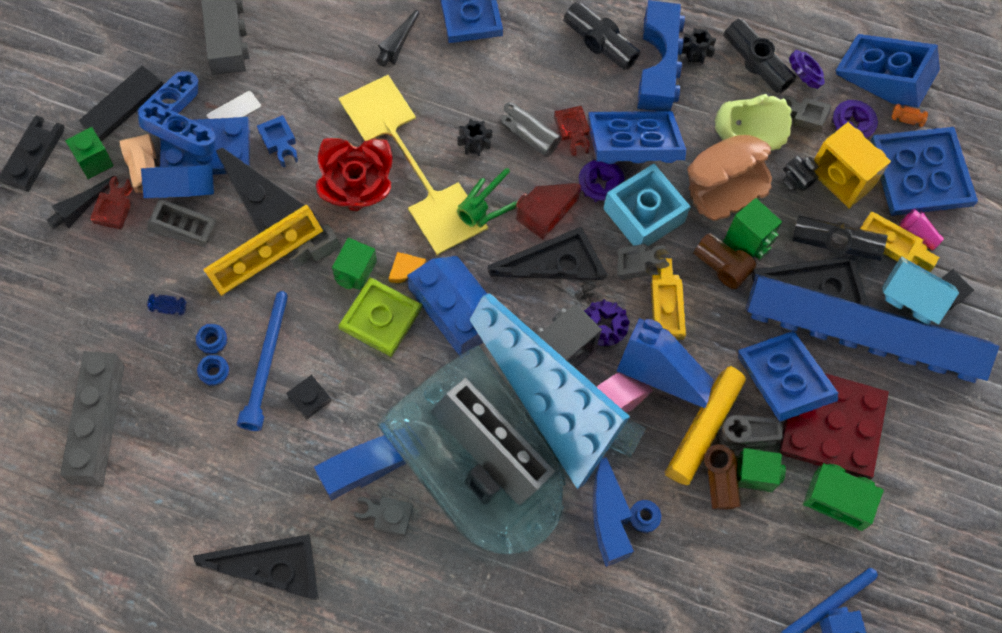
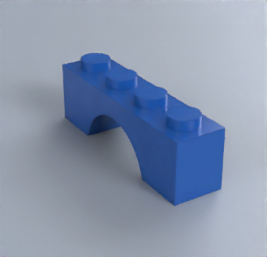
[637,0,685,111]

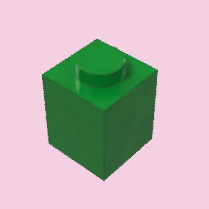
[65,127,114,179]
[332,238,377,291]
[737,448,786,492]

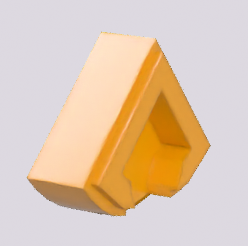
[389,252,426,283]

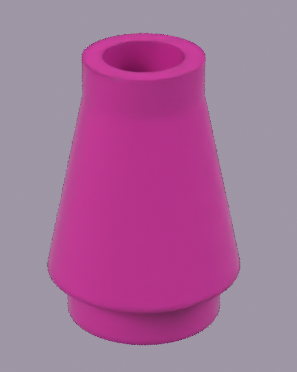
[898,209,944,251]

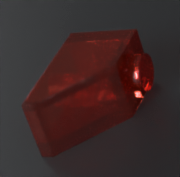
[516,183,581,240]

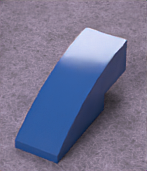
[314,430,417,501]
[593,457,634,567]

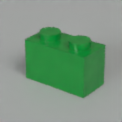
[723,198,782,261]
[803,463,884,531]

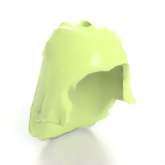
[715,94,792,151]

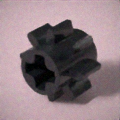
[682,28,716,64]
[457,119,493,156]
[782,156,819,191]

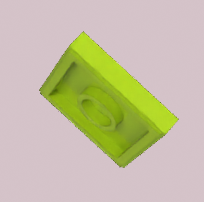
[338,277,422,357]

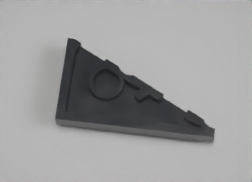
[216,147,315,234]
[487,227,607,280]
[751,255,869,306]
[193,534,319,600]

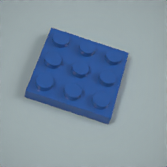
[588,111,686,164]
[870,127,978,216]

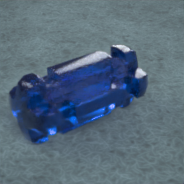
[147,294,187,315]

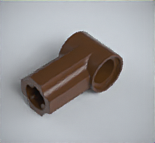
[693,232,756,289]
[704,444,741,510]

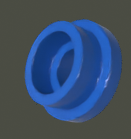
[196,324,227,354]
[197,355,229,386]
[630,500,661,533]

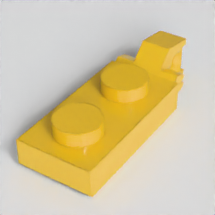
[860,212,940,272]
[651,258,686,340]

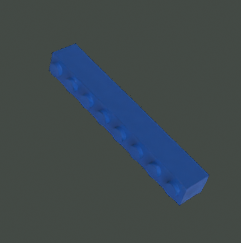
[745,274,1000,383]

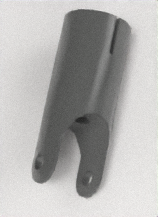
[501,102,561,157]

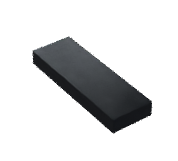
[79,65,163,142]

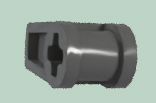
[716,415,782,451]

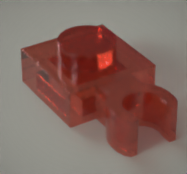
[554,105,590,156]
[90,176,132,230]

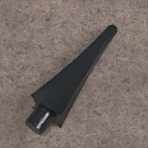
[376,10,419,67]
[47,176,118,229]

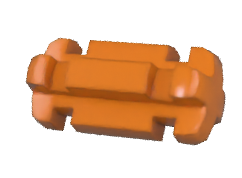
[891,104,928,127]

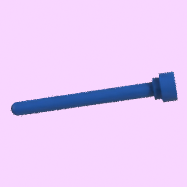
[237,291,288,431]
[780,568,878,633]

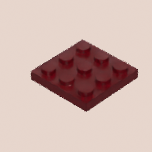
[778,373,889,480]

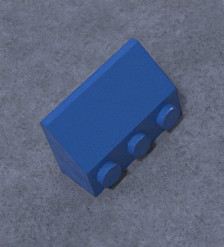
[407,256,487,357]

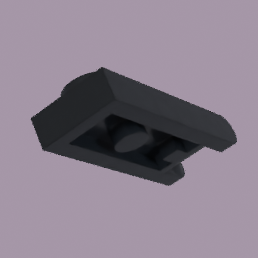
[0,115,65,192]

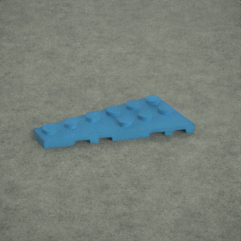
[470,294,630,489]

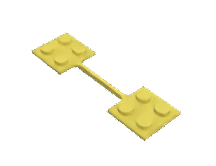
[339,75,488,255]

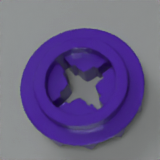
[789,50,825,89]
[832,100,878,139]
[579,160,625,203]
[584,299,630,346]

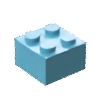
[603,164,691,246]
[882,256,959,325]

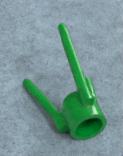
[457,168,526,228]

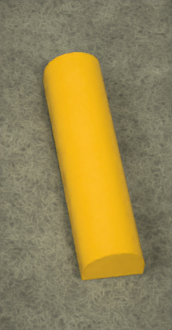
[203,205,323,296]
[664,366,746,485]

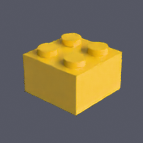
[814,122,891,209]

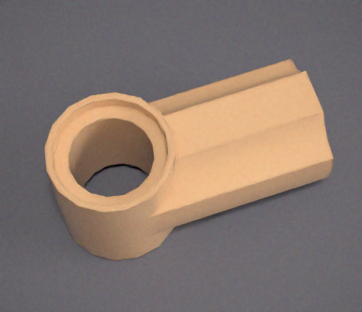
[120,134,157,193]

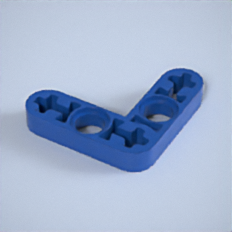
[138,71,215,156]

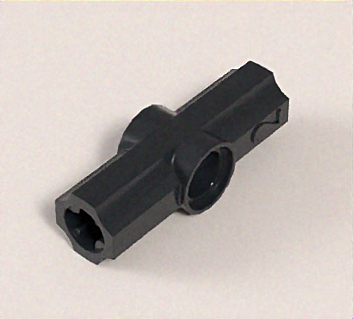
[563,2,641,70]
[723,19,797,94]
[792,215,888,261]

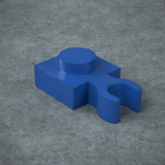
[257,115,298,167]

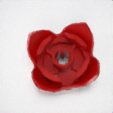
[316,138,393,211]

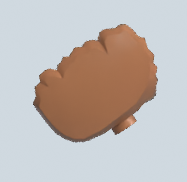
[687,135,772,221]

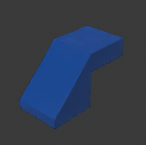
[141,165,214,198]

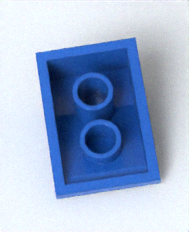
[835,34,940,108]
[617,318,713,408]

